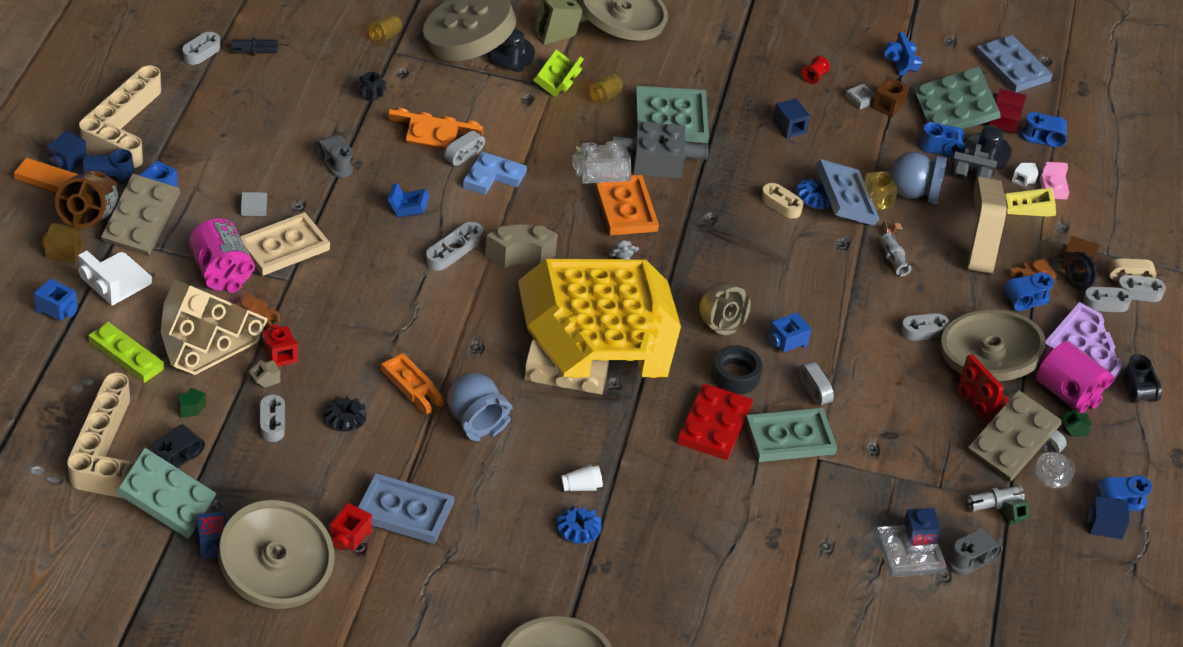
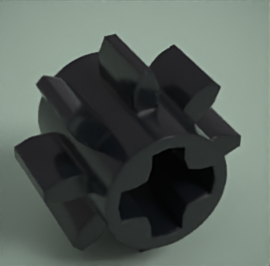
[357,72,386,101]

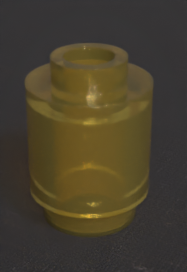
[368,14,402,44]
[589,74,623,104]

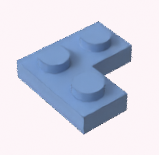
[463,152,527,195]

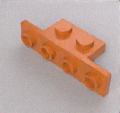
[388,108,484,150]

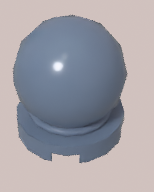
[889,152,947,205]
[446,373,513,441]

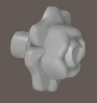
[608,240,639,259]

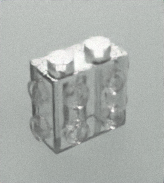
[572,141,631,184]

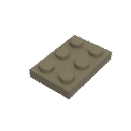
[101,174,181,256]
[968,390,1061,482]

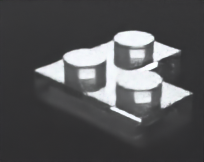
[876,525,946,578]

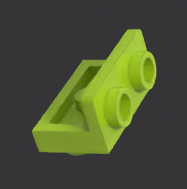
[533,49,584,97]

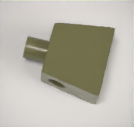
[533,0,588,45]

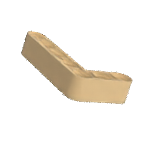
[79,65,161,168]
[967,176,1007,274]
[67,373,135,498]

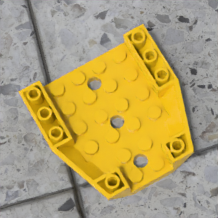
[518,259,681,378]

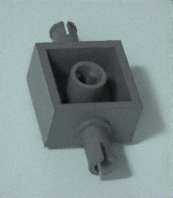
[611,121,708,179]

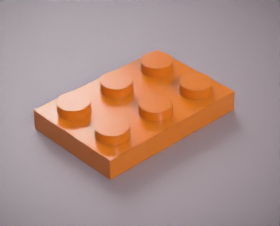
[594,175,659,236]

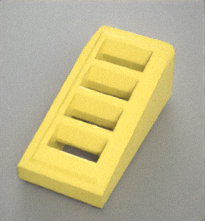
[1004,188,1056,217]

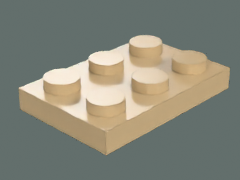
[241,212,330,276]

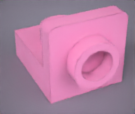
[1039,162,1069,200]

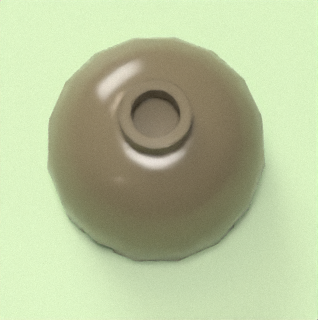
[699,282,751,335]

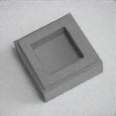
[845,83,875,110]
[241,192,267,216]

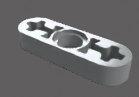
[426,222,483,271]

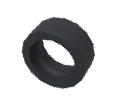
[711,345,763,394]

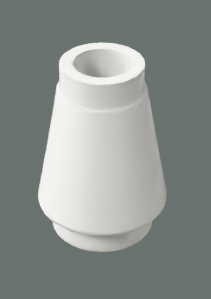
[561,464,603,492]

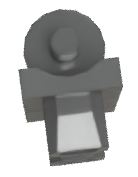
[952,144,997,182]

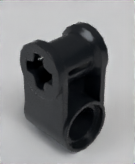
[1122,354,1162,403]
[152,424,205,468]

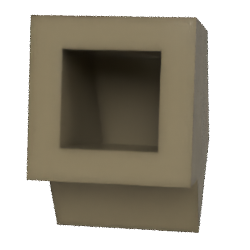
[249,360,281,388]

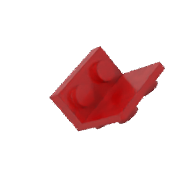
[957,354,1010,424]

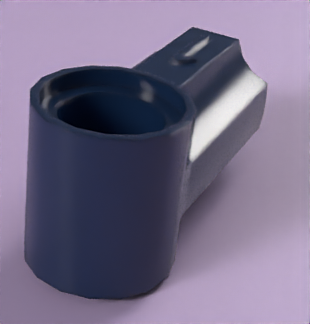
[83,149,135,182]

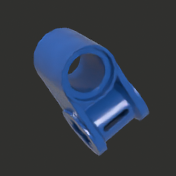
[1021,112,1067,147]
[918,122,965,158]
[1003,272,1054,311]
[1096,475,1152,511]

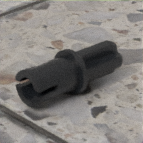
[232,37,278,56]

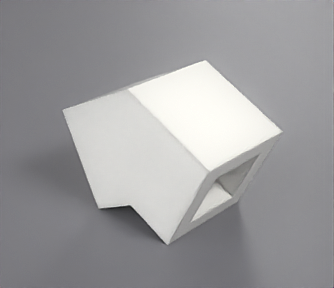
[1012,163,1038,187]

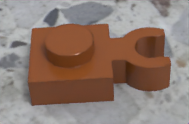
[1008,258,1056,281]
[235,293,280,330]

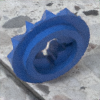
[796,178,831,209]
[557,505,601,544]

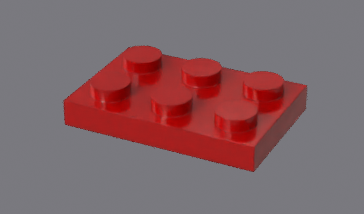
[677,383,753,461]

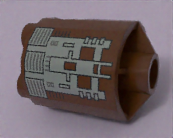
[55,171,118,228]

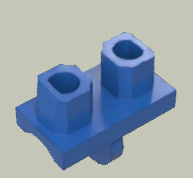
[883,32,922,76]

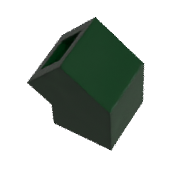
[178,388,206,418]
[1061,409,1092,436]
[1001,498,1030,525]

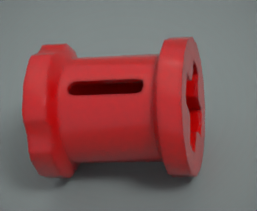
[801,55,830,84]

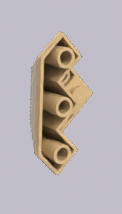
[160,279,268,375]

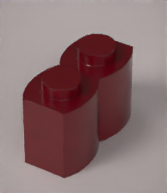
[989,87,1027,134]

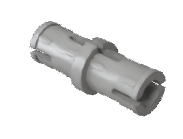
[879,233,911,277]
[967,485,1024,512]

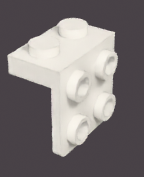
[78,251,152,306]

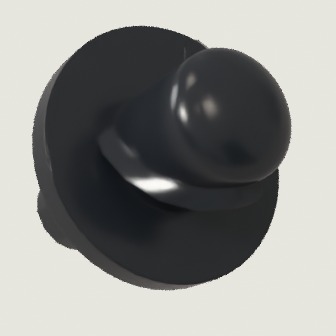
[489,28,535,72]
[965,126,1012,169]

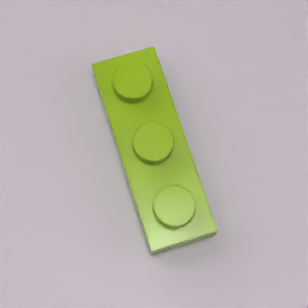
[88,322,164,383]

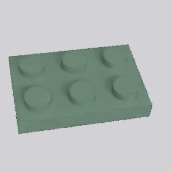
[745,408,837,462]
[116,448,217,539]

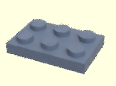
[975,35,1053,92]
[815,159,879,226]
[358,473,454,544]

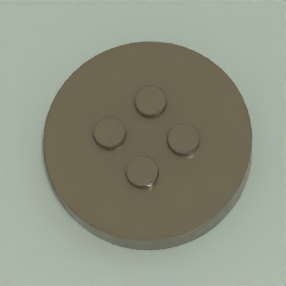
[423,0,516,61]

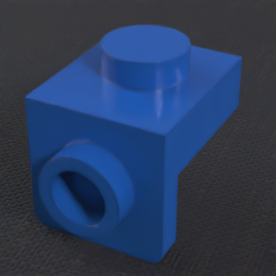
[388,183,429,217]

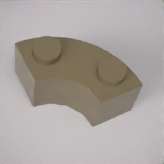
[485,224,558,269]

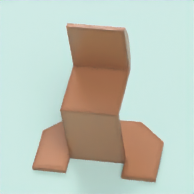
[881,222,903,234]

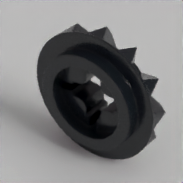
[1065,251,1099,290]
[324,395,367,432]

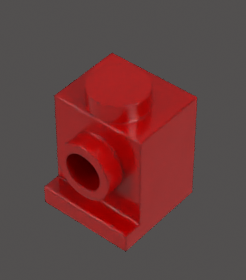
[263,325,298,367]
[330,503,372,551]

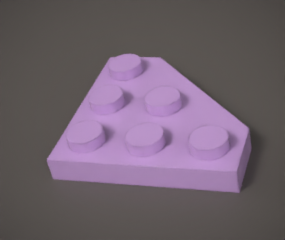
[1045,302,1123,380]

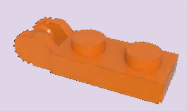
[381,353,445,415]

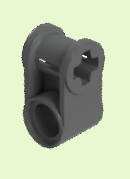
[316,134,353,178]
[949,528,1003,575]

